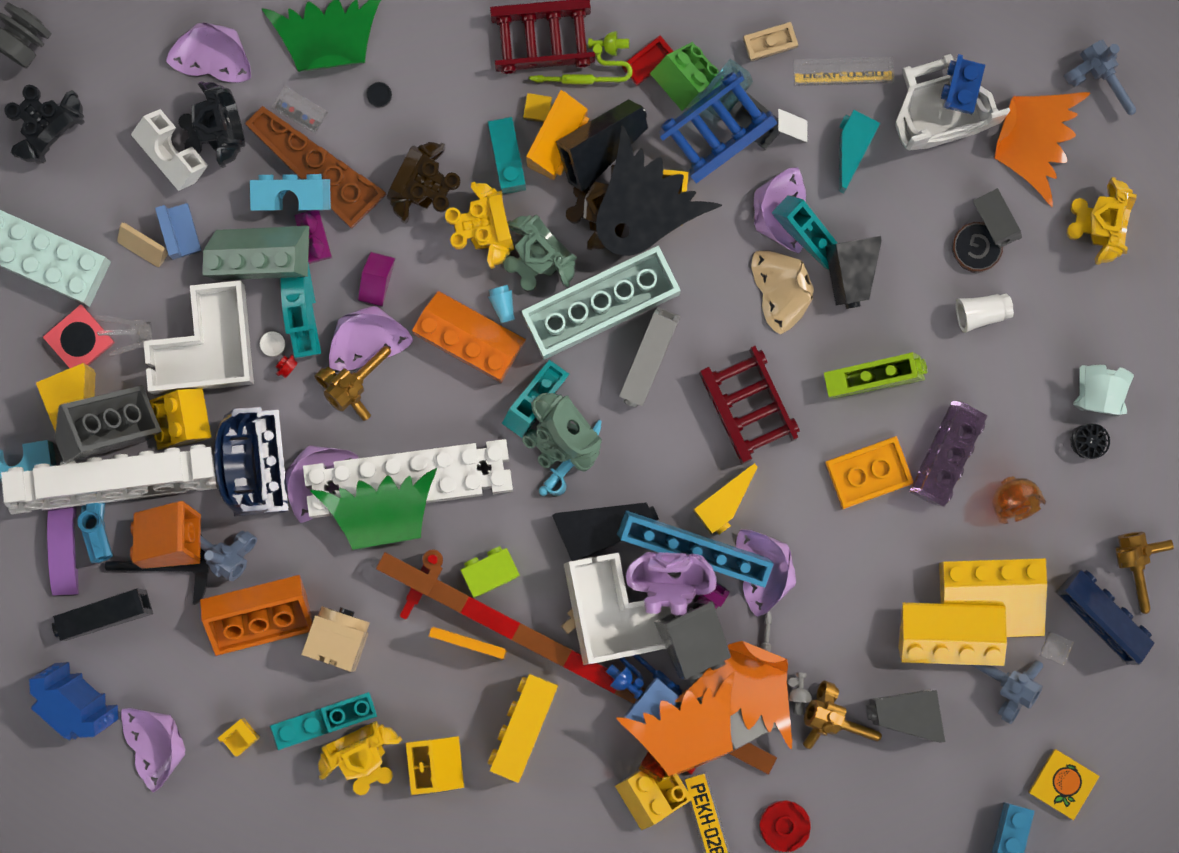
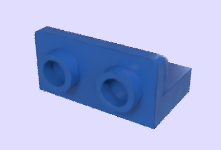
[941,54,985,115]

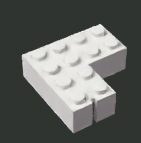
[144,280,254,395]
[564,552,671,665]

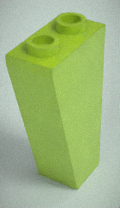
[824,352,928,399]

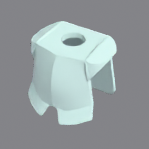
[1073,365,1134,416]

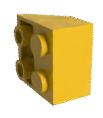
[149,388,212,450]
[406,736,464,795]
[615,760,692,830]

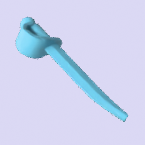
[539,420,602,496]

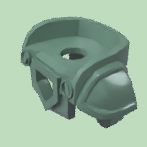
[503,214,577,291]
[522,393,602,472]

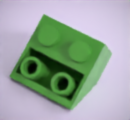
[650,42,723,111]

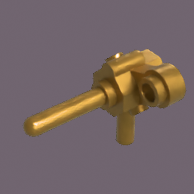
[314,346,391,421]
[1115,532,1174,614]
[803,680,882,749]

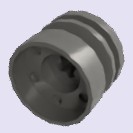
[0,3,51,69]

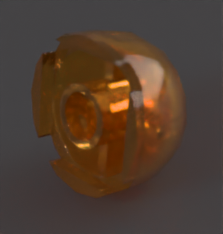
[992,476,1046,524]

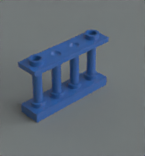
[659,71,778,184]

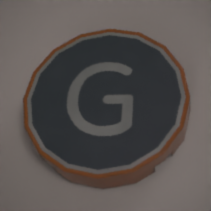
[952,222,1003,272]

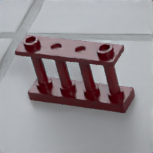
[490,0,595,74]
[699,346,800,465]

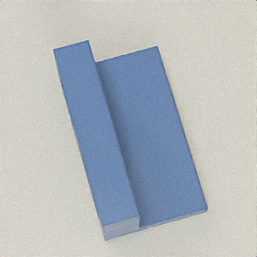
[155,203,202,260]

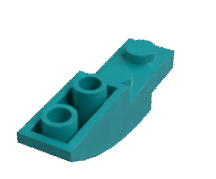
[281,263,321,358]
[270,692,377,751]

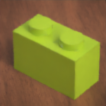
[461,546,520,598]

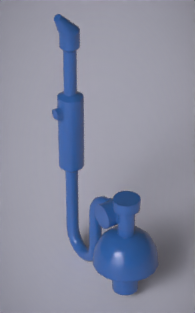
[606,654,682,700]

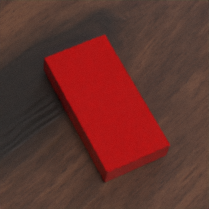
[621,35,673,86]

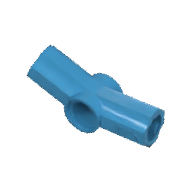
[77,492,113,564]

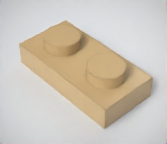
[743,22,798,62]

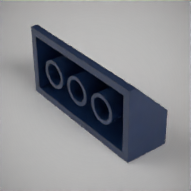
[1055,570,1154,665]

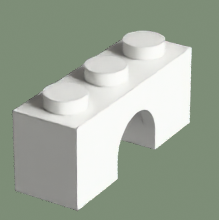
[131,109,208,191]

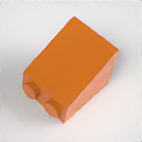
[130,501,201,569]

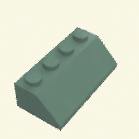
[202,226,309,280]

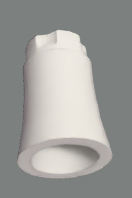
[955,294,1014,333]

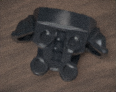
[178,81,246,168]
[4,85,85,164]

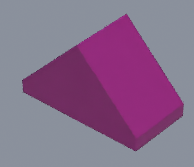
[358,252,395,307]

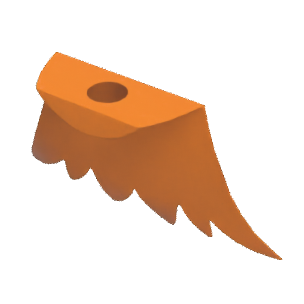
[995,92,1090,207]
[675,641,792,749]
[616,672,735,777]

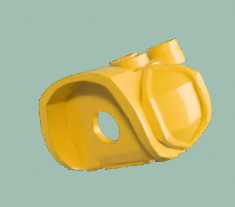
[1066,177,1137,265]
[445,182,515,269]
[318,721,402,795]

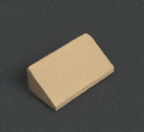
[117,223,168,267]

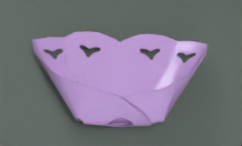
[166,23,251,83]
[753,167,806,253]
[329,306,413,371]
[285,446,358,523]
[736,529,796,617]
[121,708,186,793]

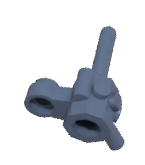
[1064,40,1136,115]
[200,531,257,582]
[972,660,1043,724]

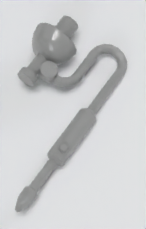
[761,610,812,715]

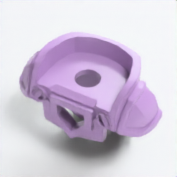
[626,552,716,615]

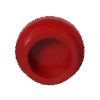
[275,354,298,378]

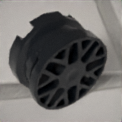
[1070,424,1110,459]

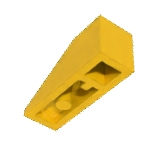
[693,463,758,535]

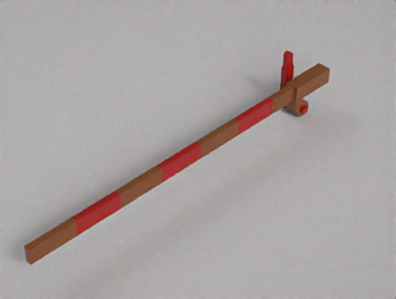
[376,549,777,775]

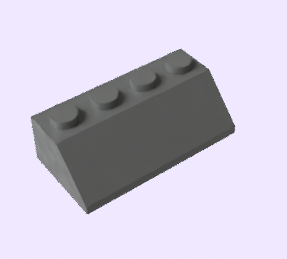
[55,385,162,463]

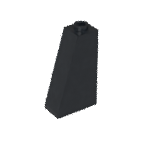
[556,99,648,191]
[552,502,659,561]
[52,588,153,641]

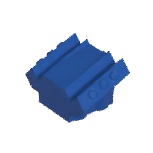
[29,662,118,740]

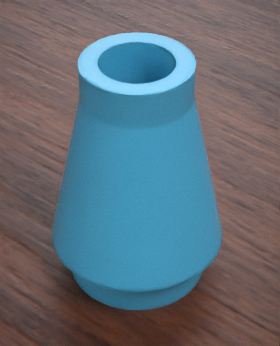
[488,285,515,323]

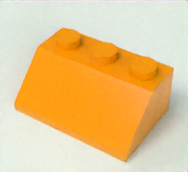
[526,90,590,180]

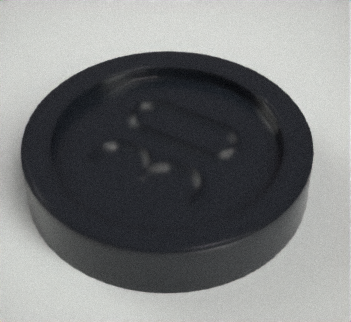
[367,82,392,108]

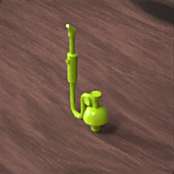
[529,31,633,84]

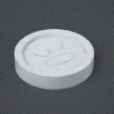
[260,331,286,357]

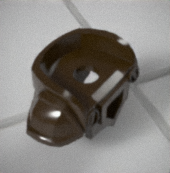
[387,142,461,224]
[566,164,625,250]

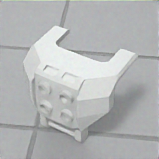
[895,54,1010,150]

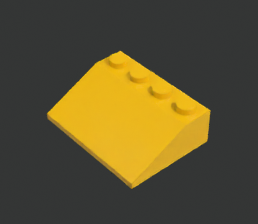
[939,558,1047,637]

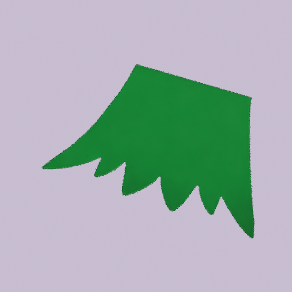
[262,0,381,72]
[310,468,437,550]

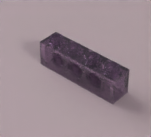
[909,401,987,507]

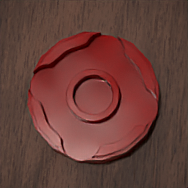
[759,800,811,852]

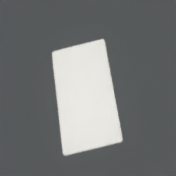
[778,109,807,142]

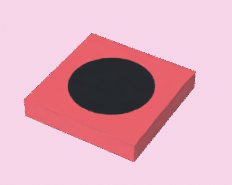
[43,304,115,368]

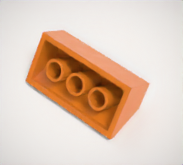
[412,291,526,383]
[200,575,313,656]

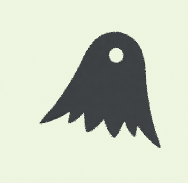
[596,125,722,256]

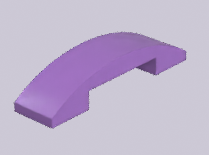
[47,506,79,596]

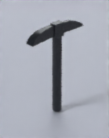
[104,534,209,605]

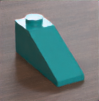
[839,110,880,194]
[488,117,526,194]
[771,195,838,270]
[502,359,569,438]

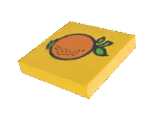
[1028,749,1100,820]

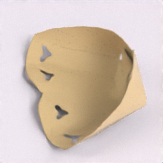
[751,250,814,334]

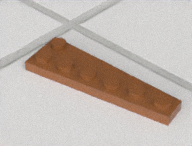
[245,106,387,229]

